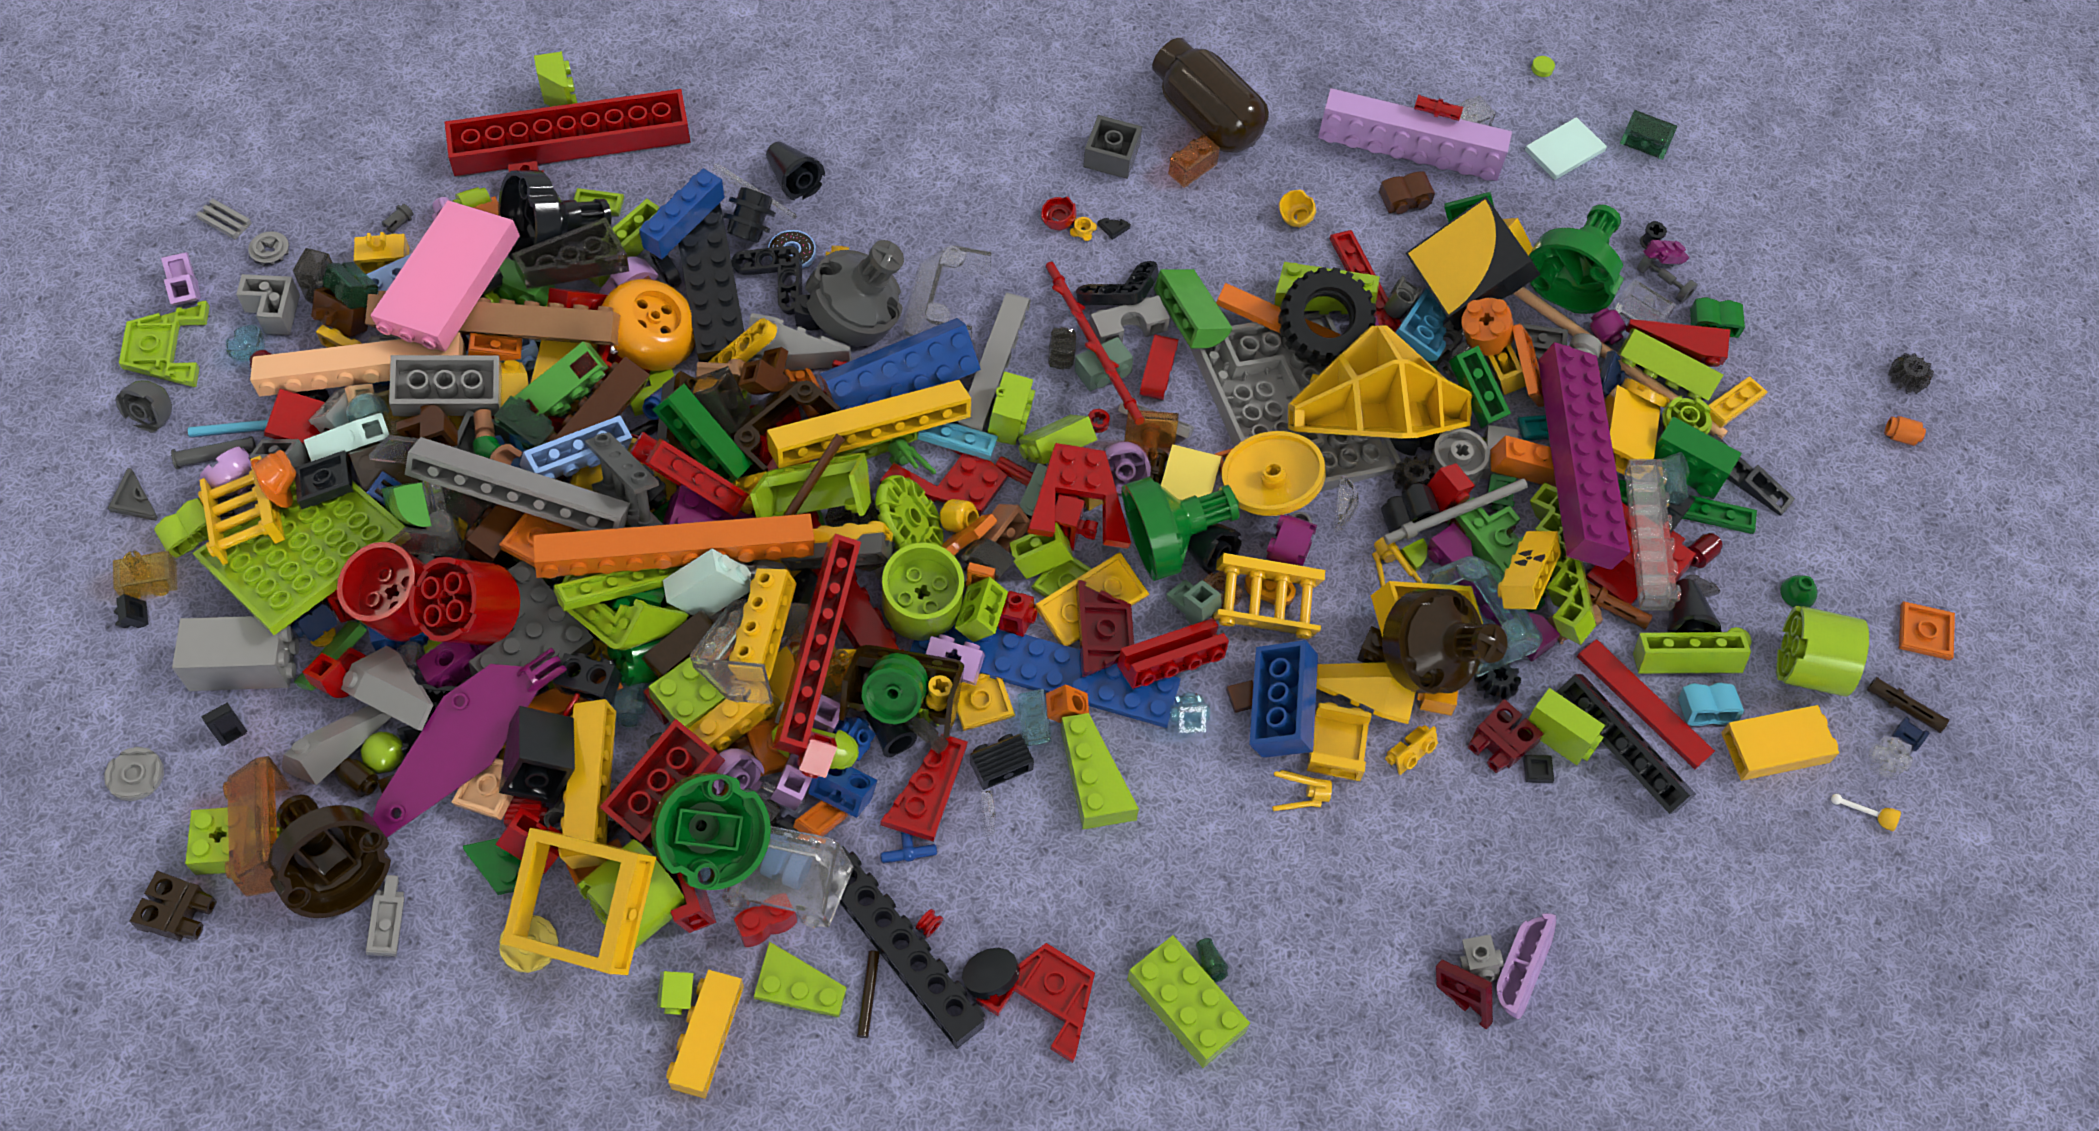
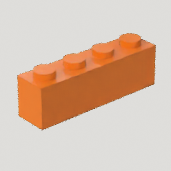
[1490,435,1557,488]

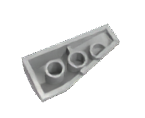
[746,313,852,371]
[341,646,433,731]
[281,705,392,785]

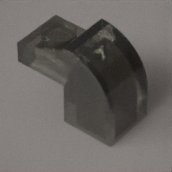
[961,537,1016,581]

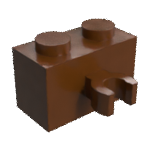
[311,284,368,337]

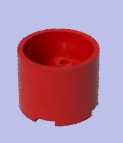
[337,542,425,641]
[409,557,520,645]

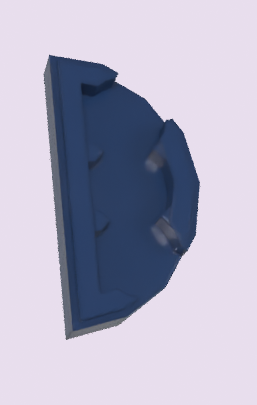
[1600,350,1625,396]

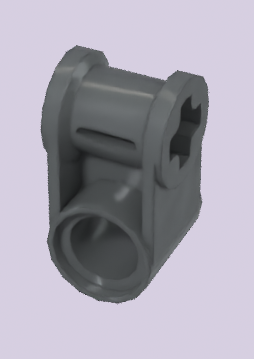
[1384,275,1423,319]

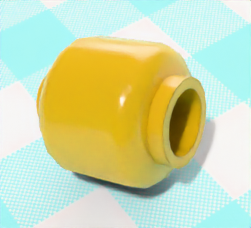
[940,499,979,533]

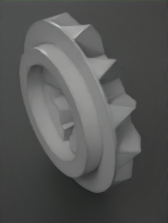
[248,231,290,266]

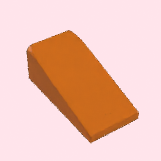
[468,332,522,361]

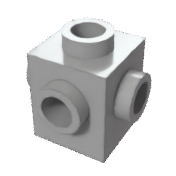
[1460,934,1504,982]

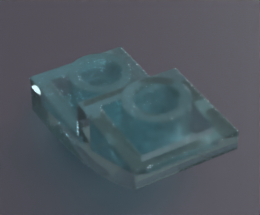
[1018,689,1052,746]

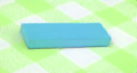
[917,422,998,461]

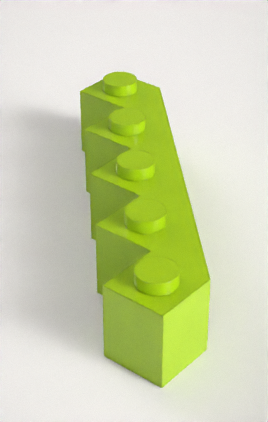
[1530,482,1596,645]

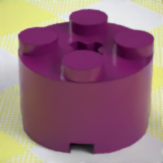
[1266,514,1317,566]

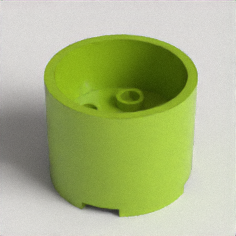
[882,543,964,641]
[1776,606,1869,697]
[576,839,687,950]

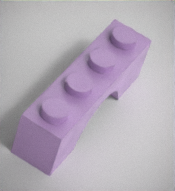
[770,694,840,811]

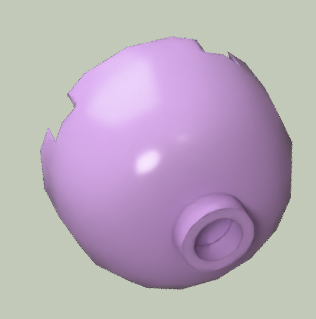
[1105,442,1151,494]
[199,447,252,497]
[712,748,764,795]

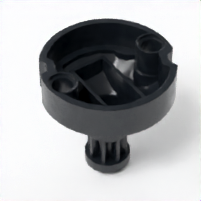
[498,170,612,267]

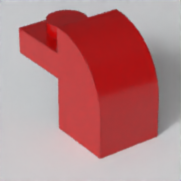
[302,647,367,698]

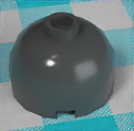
[116,380,172,433]

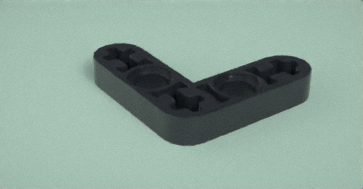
[731,246,802,315]
[1076,261,1159,305]

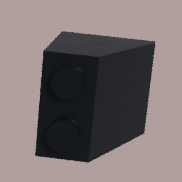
[499,706,575,804]

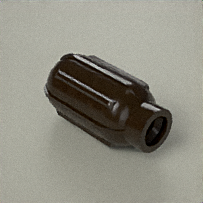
[1152,38,1269,153]

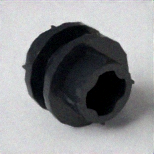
[723,187,776,243]

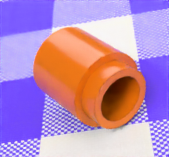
[1884,416,1926,446]

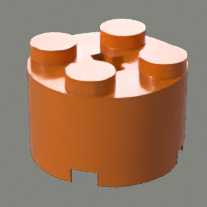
[1462,298,1514,356]

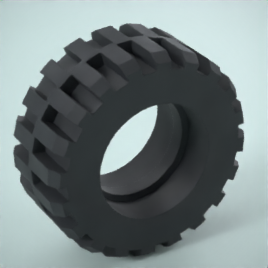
[1278,267,1376,366]

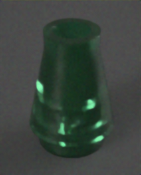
[1196,938,1228,983]

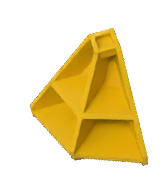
[1288,325,1472,438]

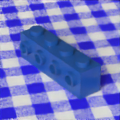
[639,168,725,259]

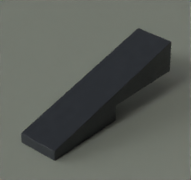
[1712,434,1795,516]

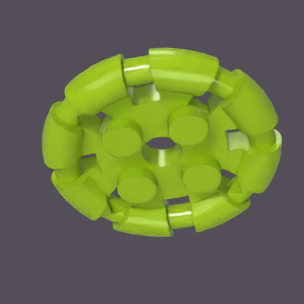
[875,475,944,551]

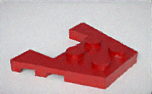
[976,943,1095,1063]

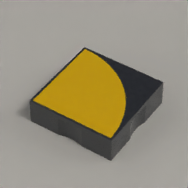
[1405,197,1541,331]

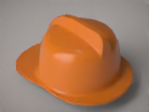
[251,450,296,508]

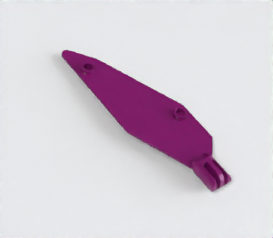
[372,647,567,838]

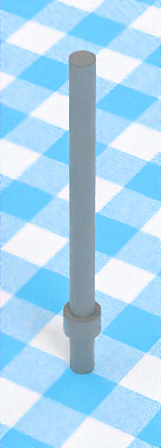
[1384,478,1528,545]

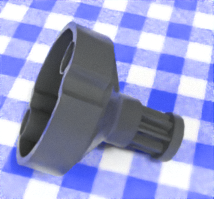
[805,240,904,346]

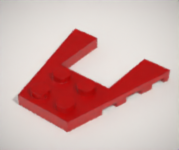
[1027,443,1131,549]
[880,448,1007,516]

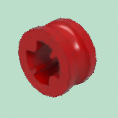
[1088,409,1110,433]
[916,909,943,938]

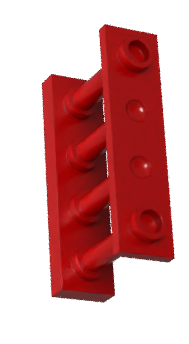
[630,432,749,517]

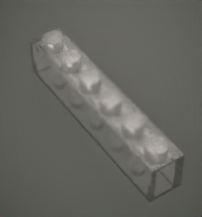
[1625,459,1681,610]

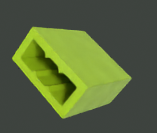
[1018,414,1098,465]
[1525,688,1605,765]

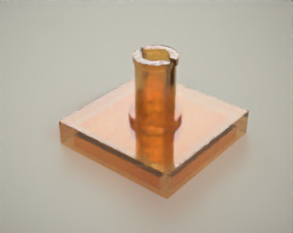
[1124,410,1179,460]

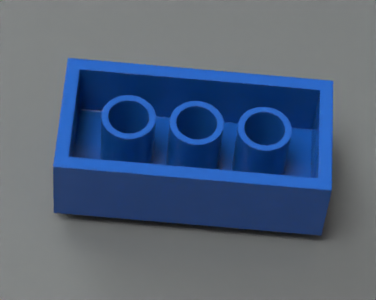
[1249,640,1318,758]

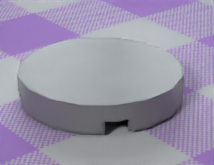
[104,747,164,801]

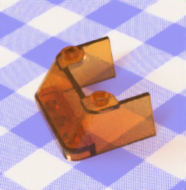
[223,756,289,897]

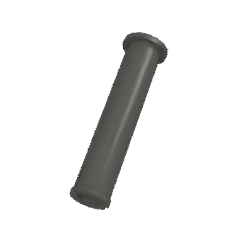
[171,436,256,470]

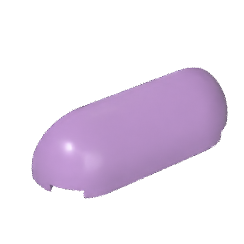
[1497,914,1556,1019]

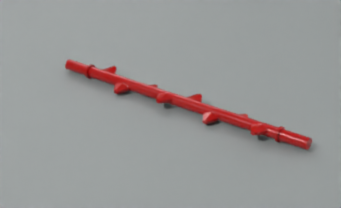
[1045,262,1145,425]

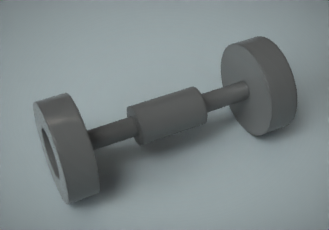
[1637,255,1698,303]

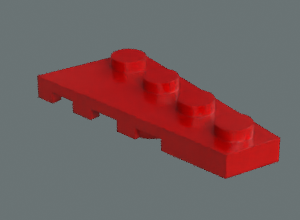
[880,734,968,842]

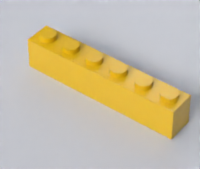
[558,699,616,869]

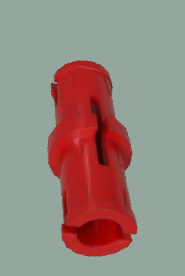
[1414,94,1463,121]

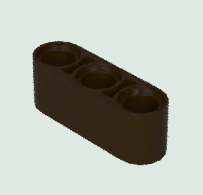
[642,610,721,678]

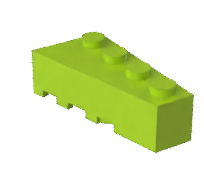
[1274,262,1380,314]
[1061,713,1139,830]

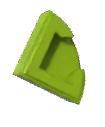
[1401,538,1428,571]

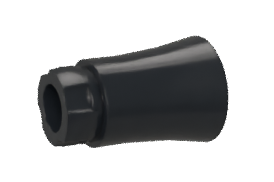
[863,710,917,757]

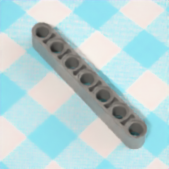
[958,293,1031,431]

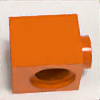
[1046,684,1089,723]

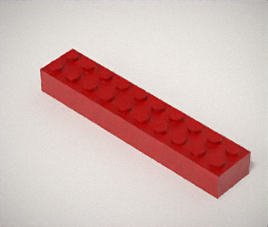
[444,89,691,176]

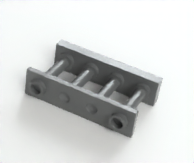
[585,432,663,528]

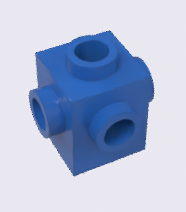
[833,716,876,761]

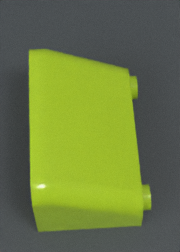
[557,573,688,650]

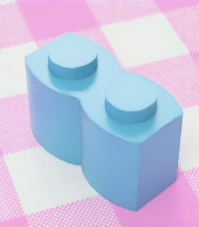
[1678,683,1744,726]

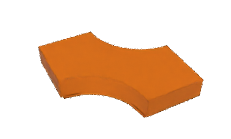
[942,514,997,555]

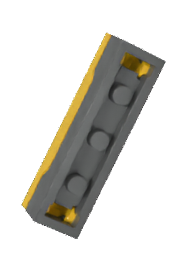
[781,521,893,571]

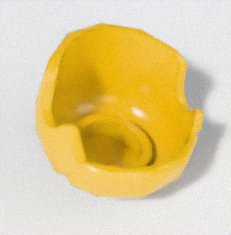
[1279,189,1316,228]

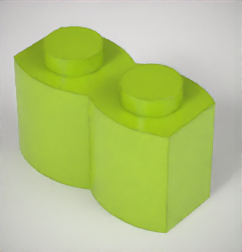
[154,498,209,558]

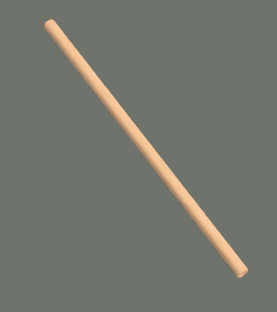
[1513,287,1728,439]

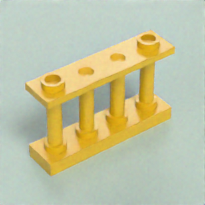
[198,455,285,565]
[1212,553,1325,639]

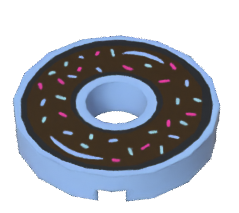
[768,230,816,269]

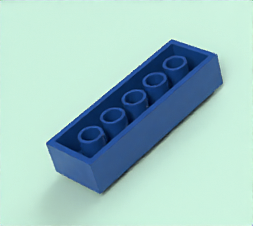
[819,318,981,410]

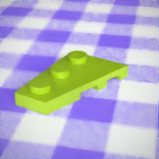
[754,941,847,1017]

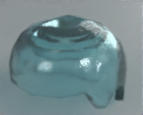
[226,325,265,362]
[345,393,390,422]

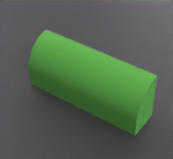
[1154,269,1233,349]
[381,482,431,527]

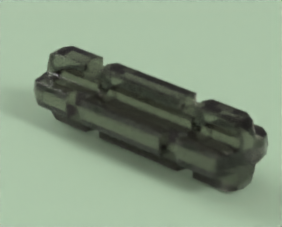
[905,712,949,753]

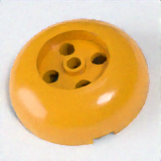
[602,279,696,371]

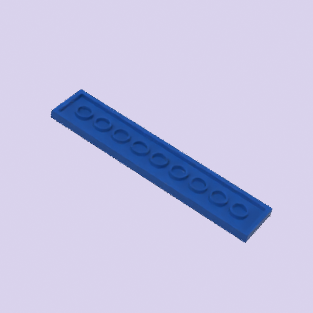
[910,621,1181,728]

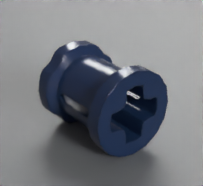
[1892,717,1930,752]

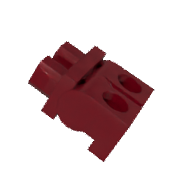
[1467,699,1544,773]

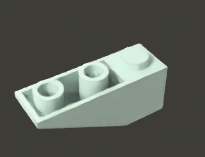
[304,413,391,462]

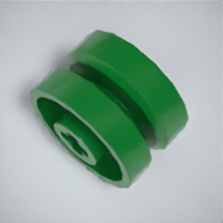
[862,653,929,724]

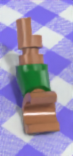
[473,409,523,465]

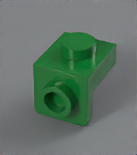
[1487,474,1517,511]

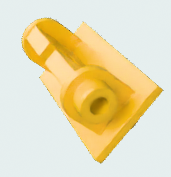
[1385,725,1438,775]

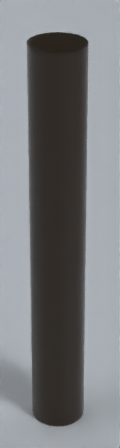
[857,950,880,1038]

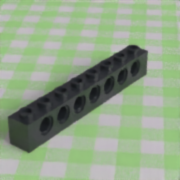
[816,846,985,1049]

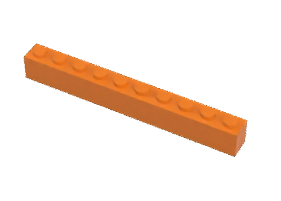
[533,514,815,578]

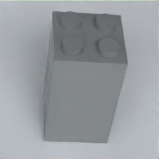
[172,616,299,691]

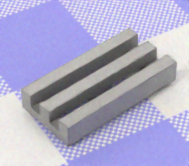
[196,198,252,240]

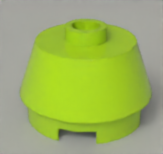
[1662,396,1712,434]

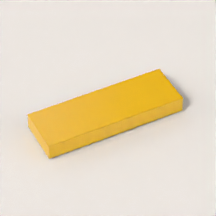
[1708,376,1768,428]

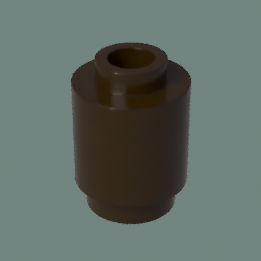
[335,758,378,797]

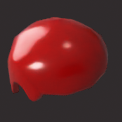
[1041,196,1077,231]

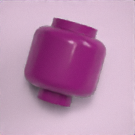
[1589,308,1627,345]

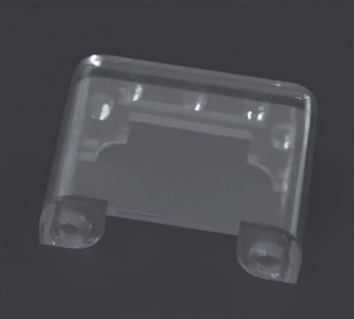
[722,826,854,928]

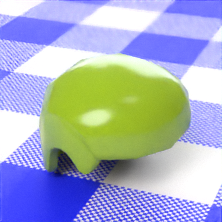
[360,731,405,773]

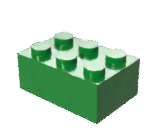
[1653,416,1742,499]

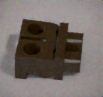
[129,870,217,941]

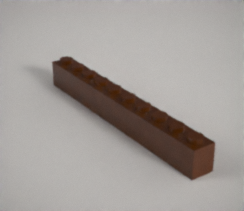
[464,357,650,564]

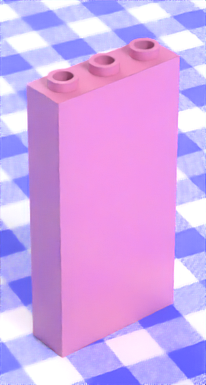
[371,200,520,352]

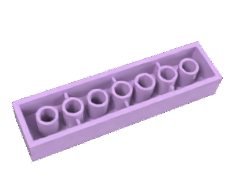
[1318,88,1512,181]

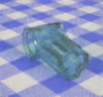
[1655,452,1689,505]

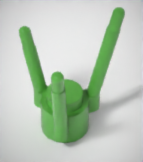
[888,438,936,474]

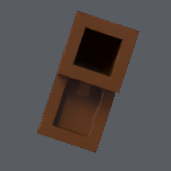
[738,347,790,396]
[397,405,458,447]

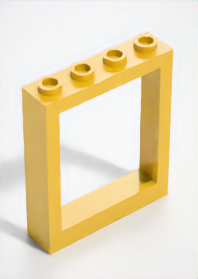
[501,828,656,975]

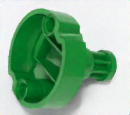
[1529,204,1624,314]
[1121,476,1240,581]
[651,772,771,890]

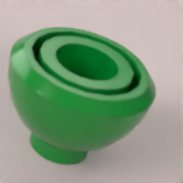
[1780,575,1818,608]

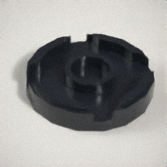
[962,947,1020,1000]

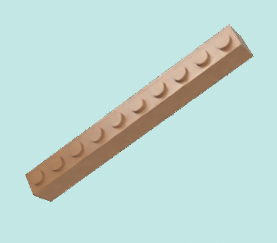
[365,291,620,346]

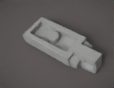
[366,875,405,957]

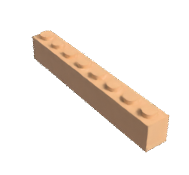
[250,332,466,397]

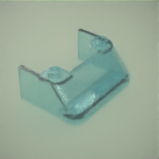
[1427,556,1543,677]

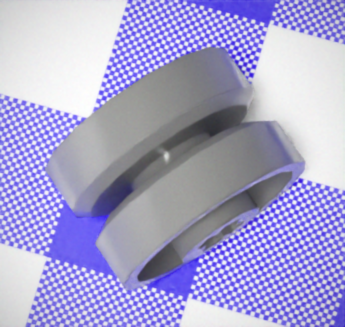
[1427,428,1489,487]

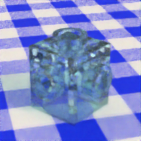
[1170,692,1210,734]

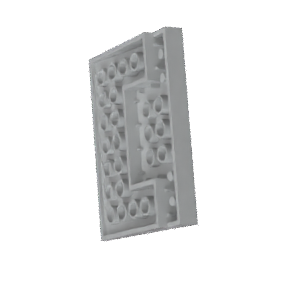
[1190,312,1404,492]

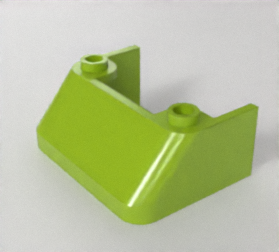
[750,453,871,518]

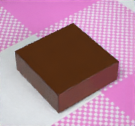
[1226,680,1254,713]

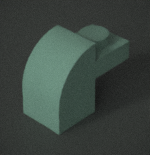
[1166,579,1222,625]

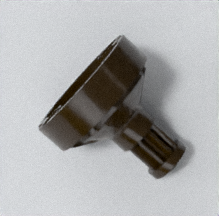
[1382,589,1508,694]
[268,794,391,918]

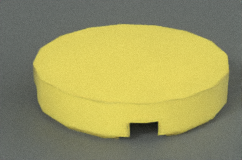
[499,915,559,973]

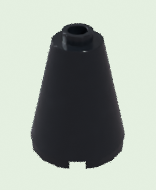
[766,142,825,200]
[1187,523,1242,576]
[1667,579,1722,633]

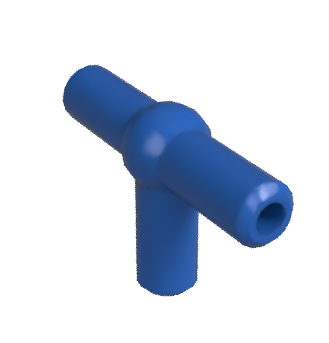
[880,832,937,864]

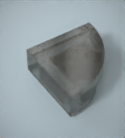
[1684,575,1720,598]

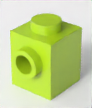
[657,971,694,1015]

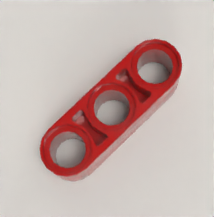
[1139,334,1179,400]

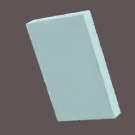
[1525,117,1607,180]

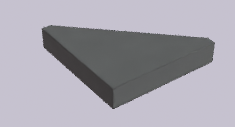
[108,468,158,521]

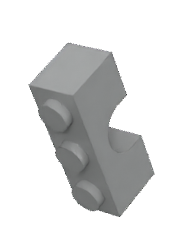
[1090,295,1170,344]

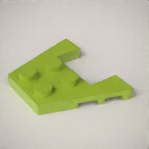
[119,301,210,387]

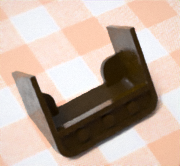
[724,381,841,475]
[839,645,964,738]

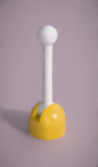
[1831,794,1901,831]

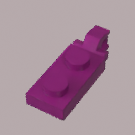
[1643,240,1690,264]

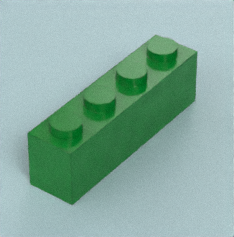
[653,384,752,483]

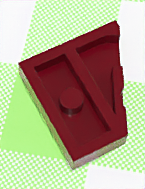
[1436,959,1493,1029]

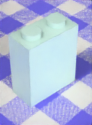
[663,549,751,617]

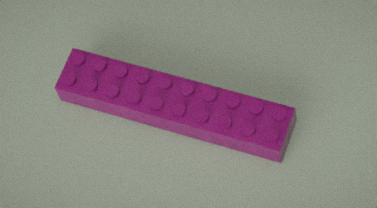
[1538,342,1630,570]

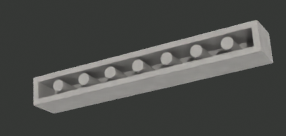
[405,437,630,531]

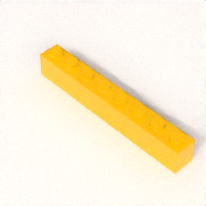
[767,380,971,469]

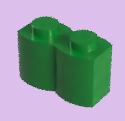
[1690,297,1745,338]

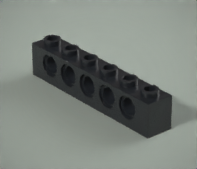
[1556,674,1696,814]

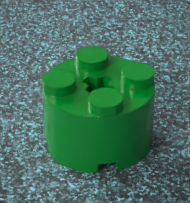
[607,639,661,687]

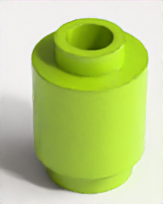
[453,187,491,208]

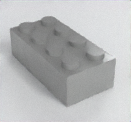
[389,355,502,416]

